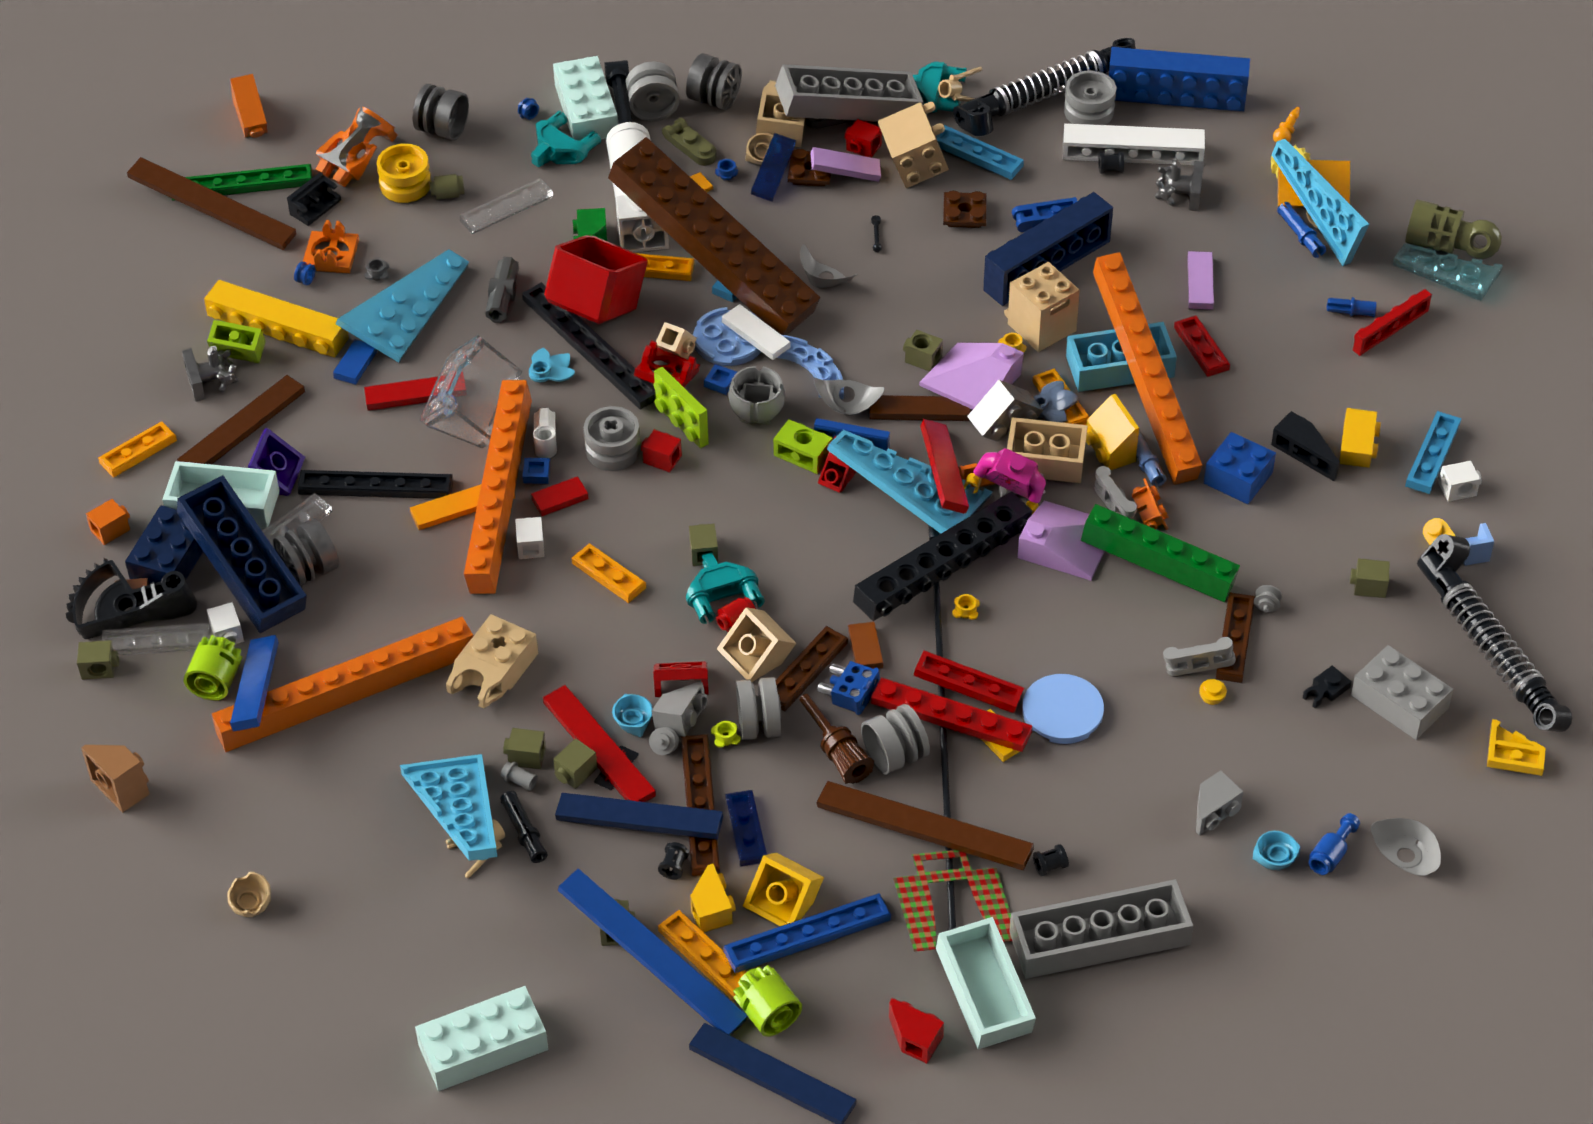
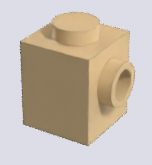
[656,322,697,360]

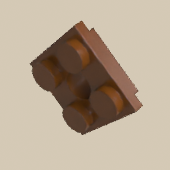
[788,149,831,186]
[943,190,987,228]

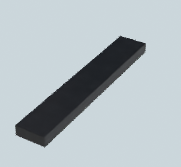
[297,470,453,499]

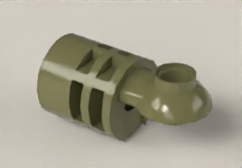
[1405,199,1502,259]

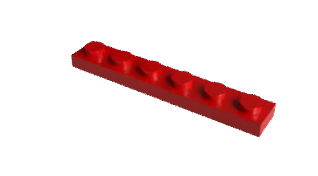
[871,677,1032,752]

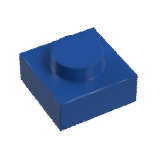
[704,364,737,395]
[522,458,551,484]

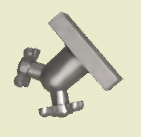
[1155,160,1204,211]
[182,346,238,402]

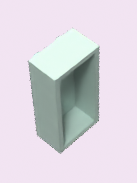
[553,56,618,141]
[162,461,280,530]
[936,917,1036,1049]
[415,986,548,1092]

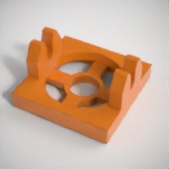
[303,220,359,273]

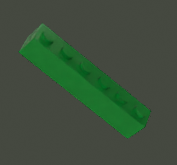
[1081,504,1240,603]

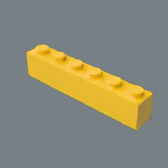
[204,280,349,358]

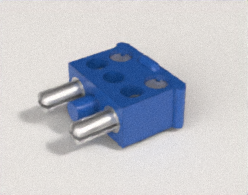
[817,661,880,715]

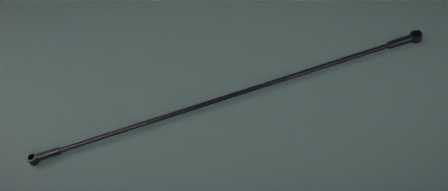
[928,525,956,931]

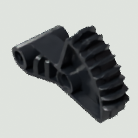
[66,558,197,639]

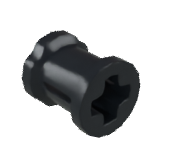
[1098,151,1124,174]
[658,842,690,880]
[1033,844,1069,876]

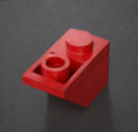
[818,436,856,493]
[889,998,944,1064]

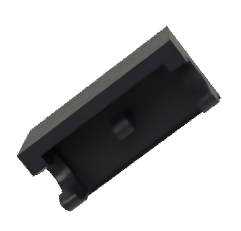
[287,172,341,226]

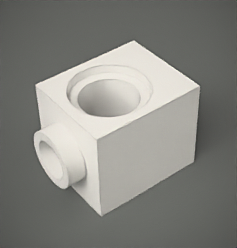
[1438,461,1482,502]
[515,517,545,559]
[207,602,244,644]

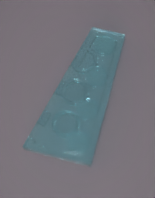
[1393,244,1503,301]

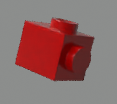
[844,119,882,158]
[641,429,682,473]

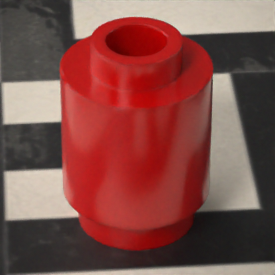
[716,597,756,632]

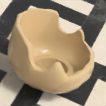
[227,872,271,917]

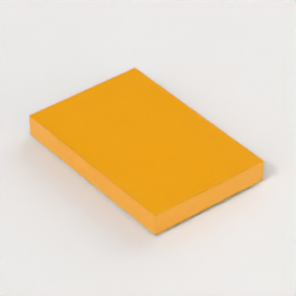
[1278,160,1350,208]

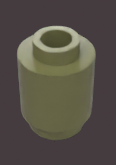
[430,174,465,200]

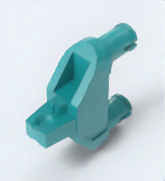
[913,61,967,113]
[531,111,601,167]
[686,553,765,624]

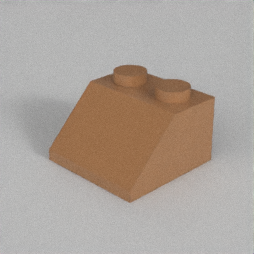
[81,744,149,813]

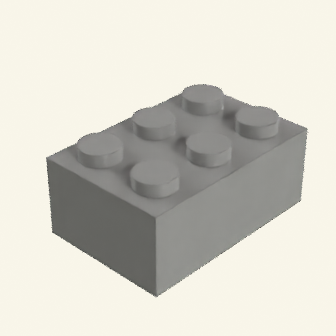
[1351,645,1453,740]

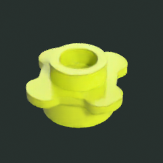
[711,721,741,748]

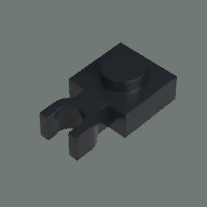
[1302,665,1352,708]

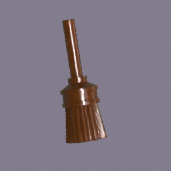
[799,694,875,784]

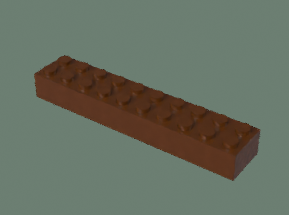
[608,137,821,335]

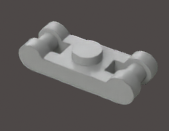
[1094,466,1137,521]
[1163,637,1236,676]

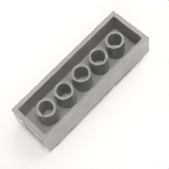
[775,64,923,121]
[1009,879,1193,979]

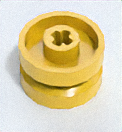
[377,143,431,203]

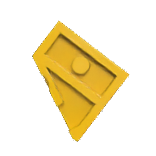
[1487,719,1546,776]

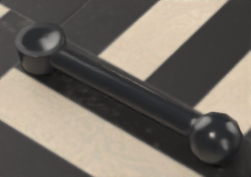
[871,215,882,252]

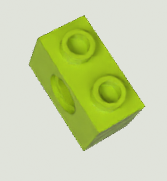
[207,320,266,363]
[773,419,833,474]

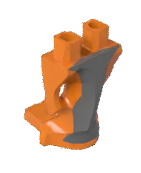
[315,106,398,187]

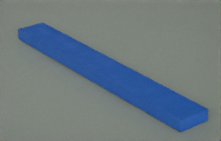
[558,868,748,1036]

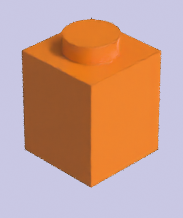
[86,499,130,545]

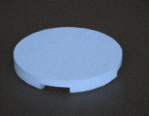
[693,307,761,366]
[1022,674,1104,744]

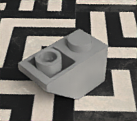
[652,682,708,737]
[1196,770,1243,835]

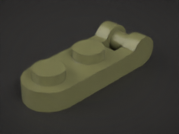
[662,118,717,166]

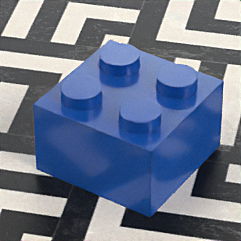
[1203,432,1276,505]

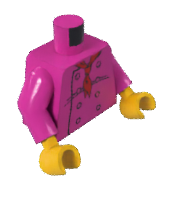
[964,448,1046,514]

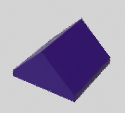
[248,428,306,496]

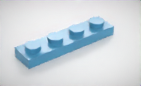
[936,125,1024,180]
[1405,411,1461,494]

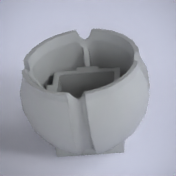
[728,366,785,424]

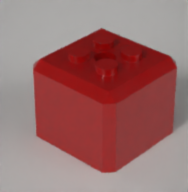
[544,235,648,324]

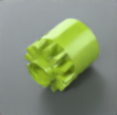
[183,635,243,700]
[733,965,802,1037]

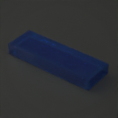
[751,133,796,202]
[725,790,767,867]

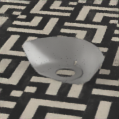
[800,244,858,288]
[814,378,885,415]
[1371,818,1441,876]

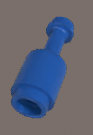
[1309,813,1360,875]

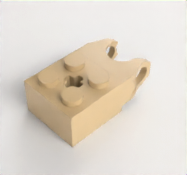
[756,80,806,148]
[446,614,538,708]

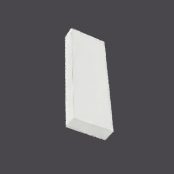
[722,304,791,360]

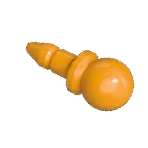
[1273,107,1300,143]

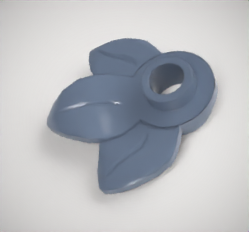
[1033,381,1079,423]

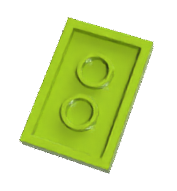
[653,367,709,449]

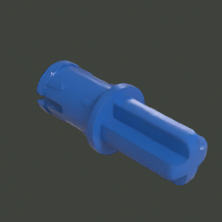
[1326,297,1376,317]

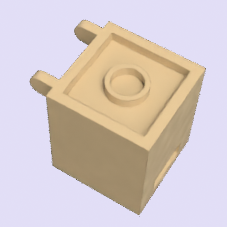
[878,102,949,188]
[1004,262,1080,352]

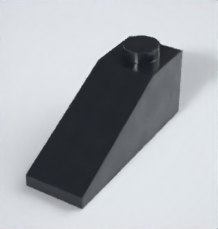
[1271,411,1340,481]

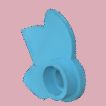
[528,348,575,382]

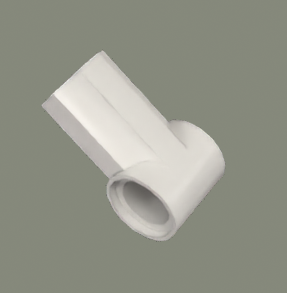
[533,408,557,458]

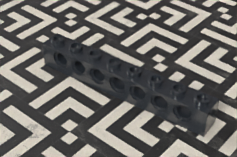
[853,491,1032,622]

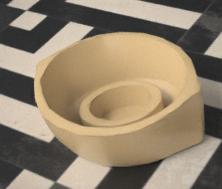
[745,133,782,165]

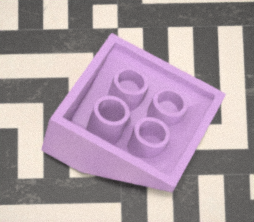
[919,343,1024,410]
[1018,500,1105,580]

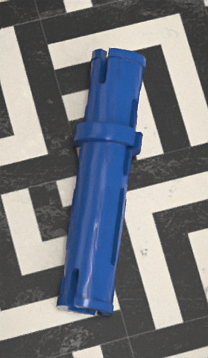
[1277,202,1326,258]

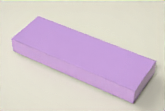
[811,147,881,182]
[1187,251,1214,310]

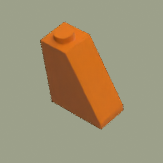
[230,74,268,138]

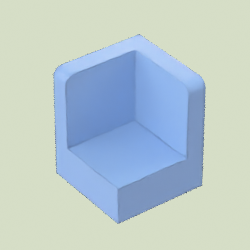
[1464,523,1494,566]

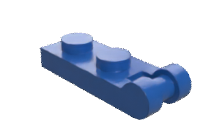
[1012,197,1077,232]

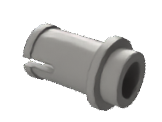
[501,762,538,791]

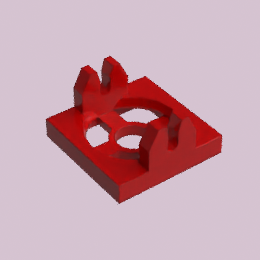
[634,340,700,387]
[653,661,709,697]

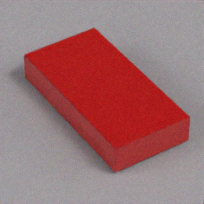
[531,476,589,516]

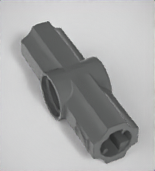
[485,257,519,323]

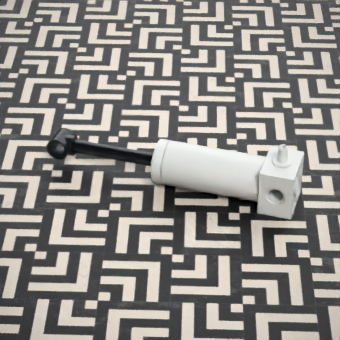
[604,60,669,252]

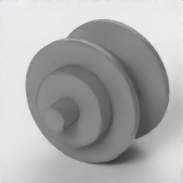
[1254,585,1282,612]
[649,727,679,755]

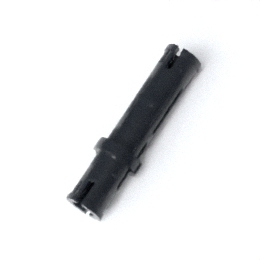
[500,791,548,863]

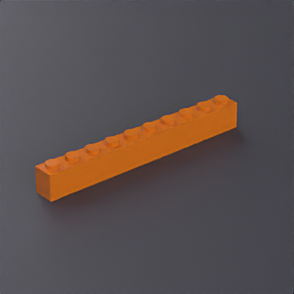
[1093,252,1202,485]
[464,380,532,594]
[212,616,473,752]

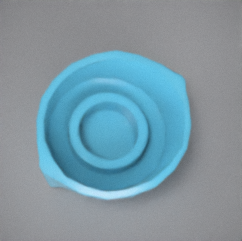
[612,694,653,737]
[1252,830,1300,870]

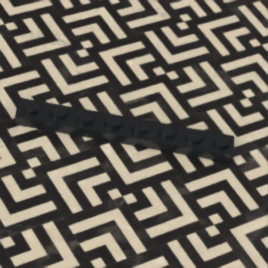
[522,282,656,410]

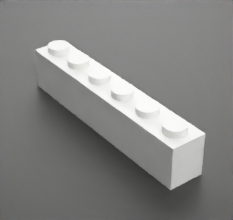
[1063,123,1205,165]

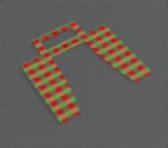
[893,850,1013,952]

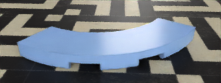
[777,335,844,399]

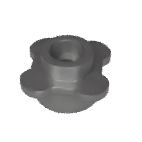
[365,258,390,280]

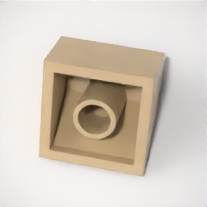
[717,607,796,682]

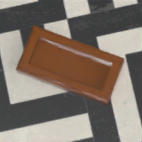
[848,622,883,669]

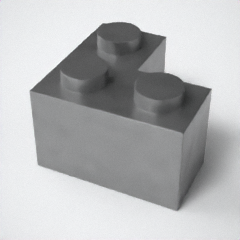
[967,380,1043,441]

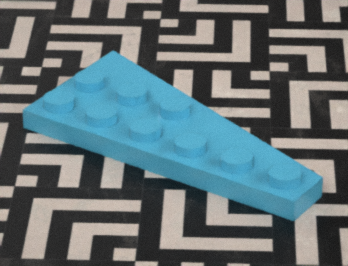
[1271,139,1369,266]
[336,249,469,363]
[827,430,993,534]
[400,754,497,861]

